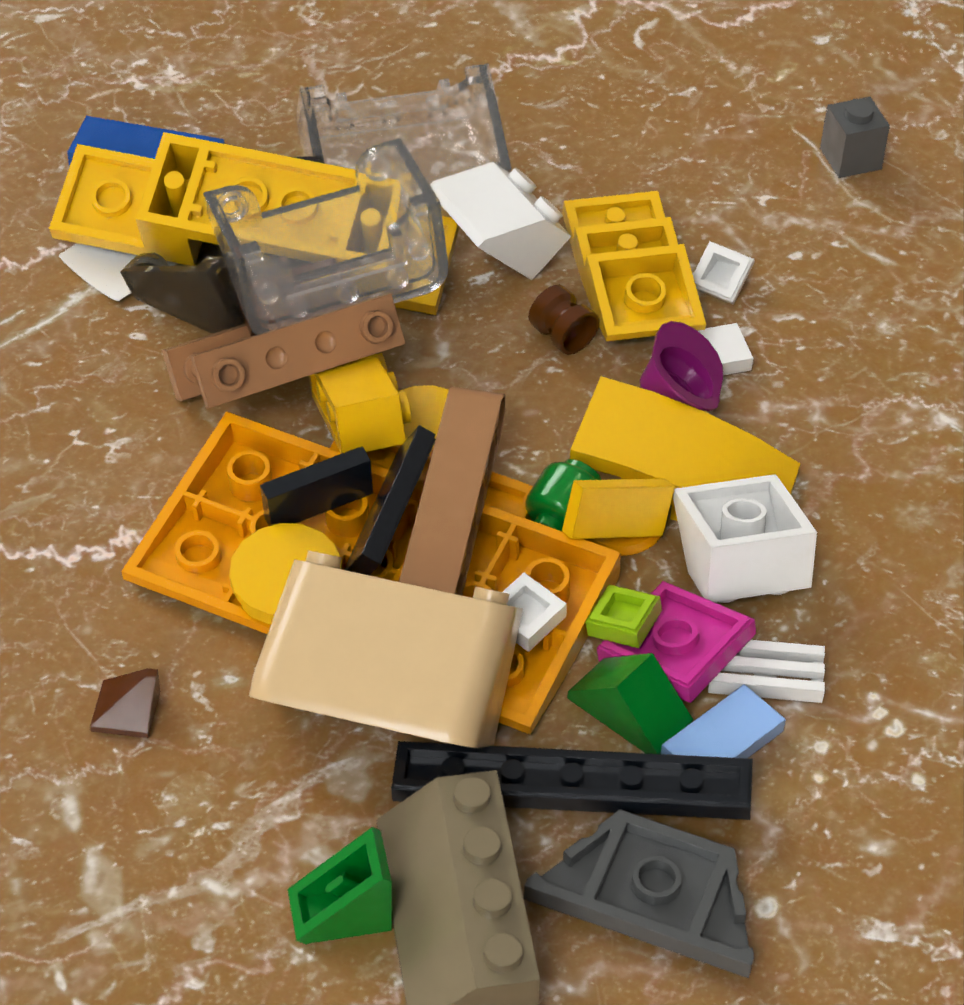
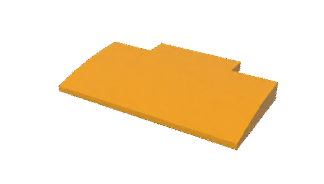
[121,411,621,735]

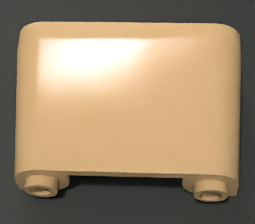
[249,550,523,748]

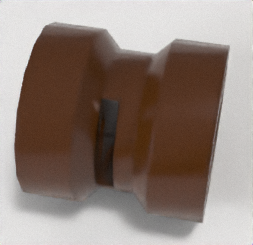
[528,284,600,355]

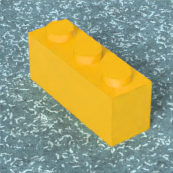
[309,353,411,454]

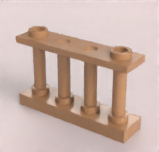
[162,290,405,408]

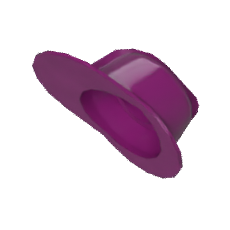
[639,321,723,412]

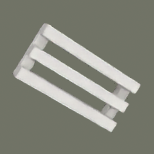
[708,640,825,703]

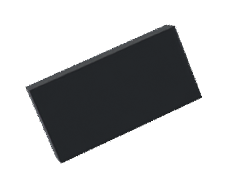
[260,446,373,526]

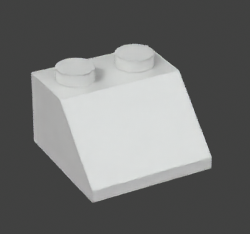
[427,162,571,280]
[673,474,817,603]

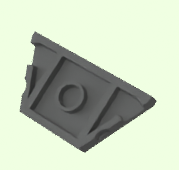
[523,810,754,978]

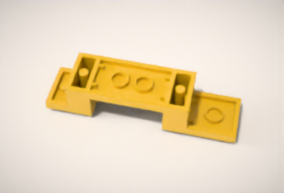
[49,132,459,315]

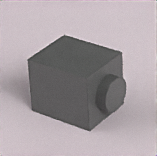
[820,96,890,178]

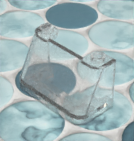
[296,64,512,201]
[203,138,449,335]

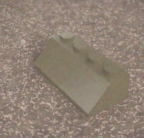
[377,770,540,1005]

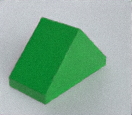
[567,653,693,754]
[287,827,392,944]

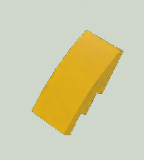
[562,191,706,342]
[570,376,800,521]

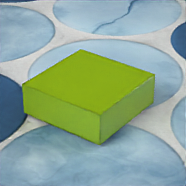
[585,584,662,648]

